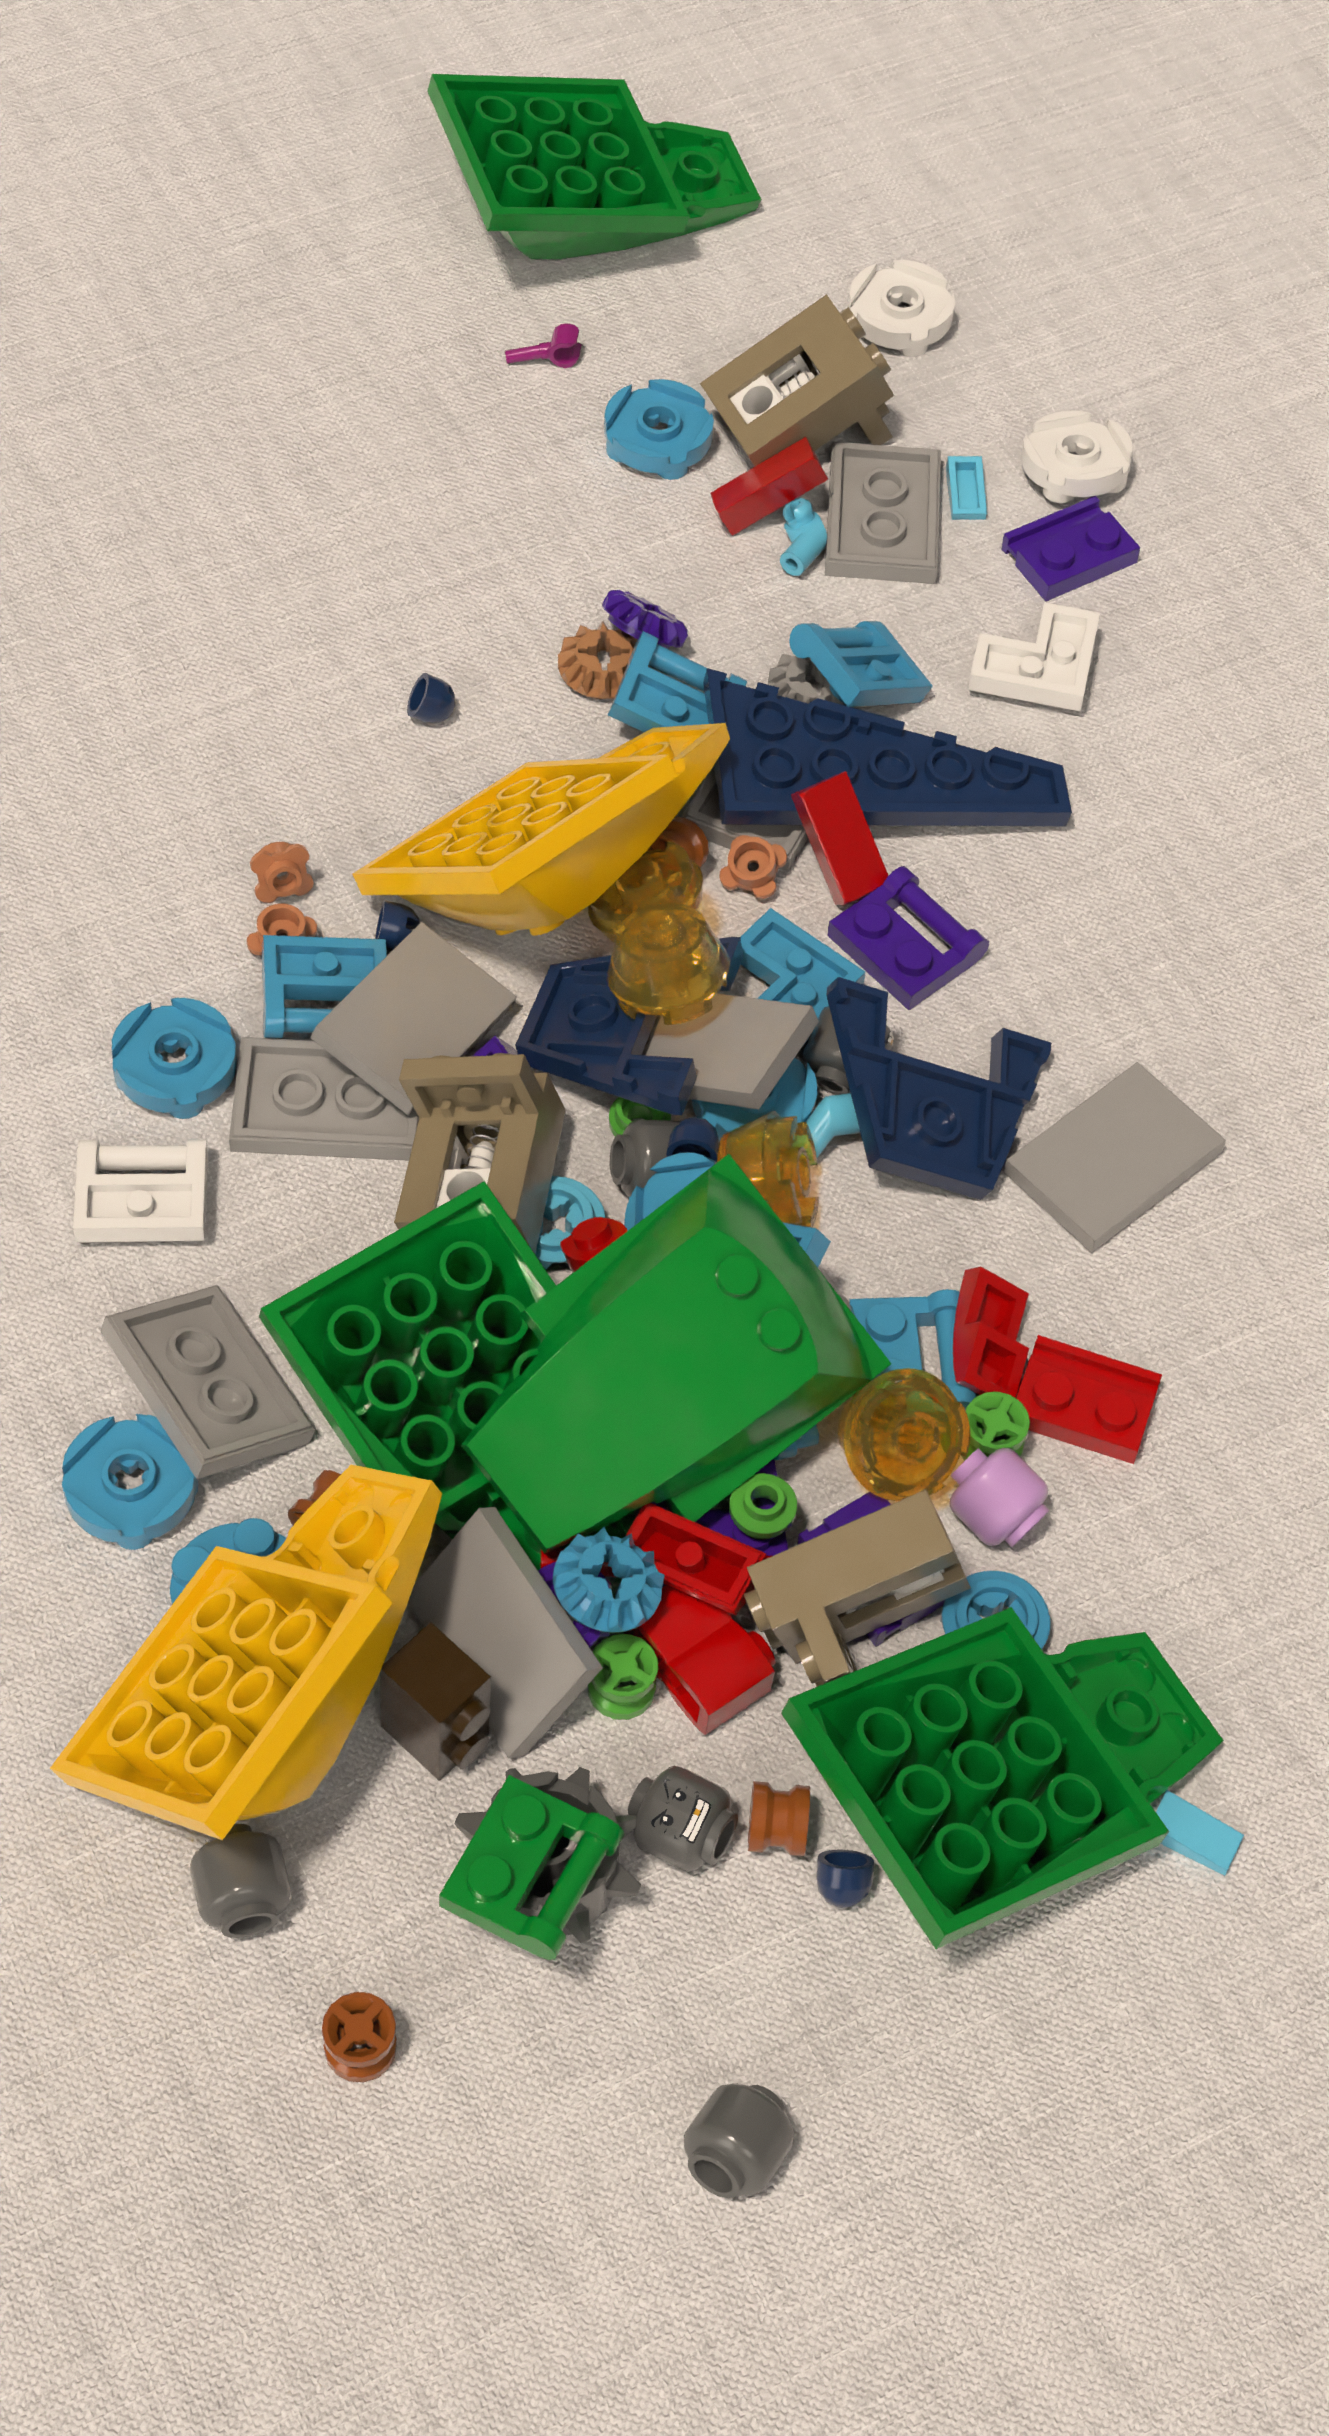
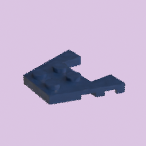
[515,937,744,1116]
[826,977,1052,1200]

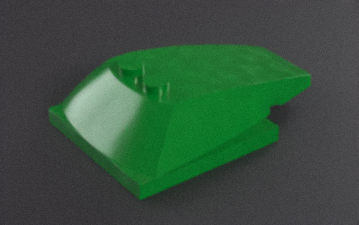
[427,74,762,259]
[461,1154,892,1554]
[259,1181,636,1570]
[781,1607,1224,1949]

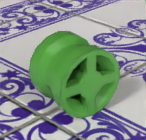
[958,1392,1030,1461]
[588,1634,658,1720]

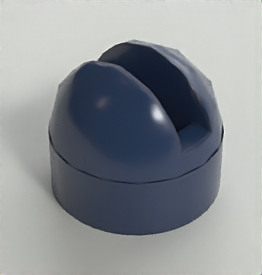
[407,673,455,723]
[375,900,420,951]
[666,1117,720,1162]
[816,1849,874,1908]

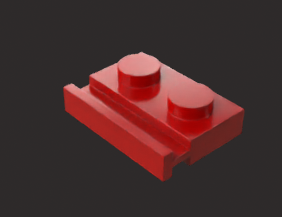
[1016,1335,1162,1464]

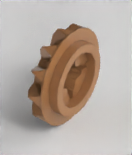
[558,621,649,699]

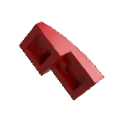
[953,1266,1029,1398]

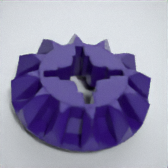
[602,590,688,649]

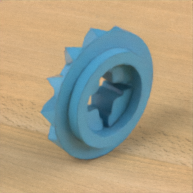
[553,1527,665,1632]
[940,1571,1050,1650]

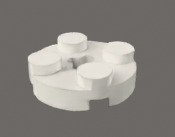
[848,260,955,357]
[1022,410,1133,503]

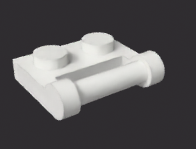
[73,1139,208,1242]

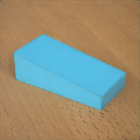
[945,456,987,520]
[1156,1790,1244,1876]

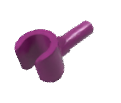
[505,323,582,368]

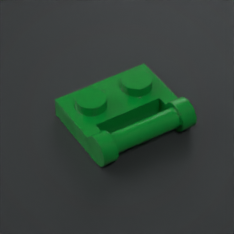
[439,1775,625,1960]

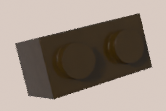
[380,1622,491,1781]

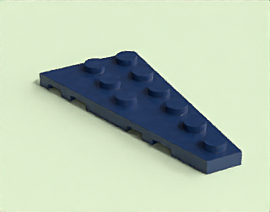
[703,668,1072,827]

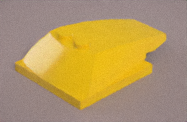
[352,723,730,936]
[50,1464,442,1840]

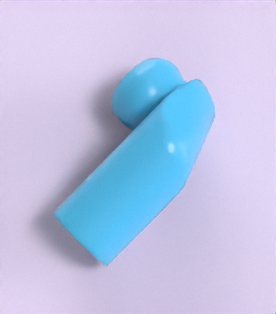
[780,498,827,576]
[791,1093,860,1161]

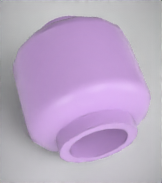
[949,1448,1050,1548]

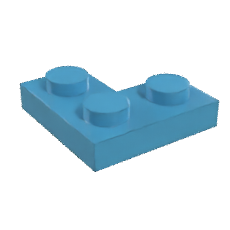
[740,908,866,1048]

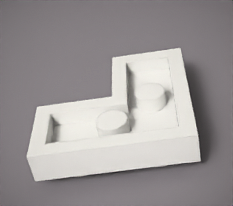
[968,602,1100,711]

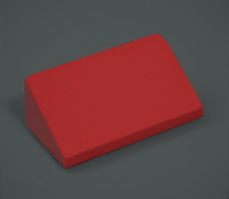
[710,437,829,536]
[791,771,889,905]
[625,1503,767,1615]

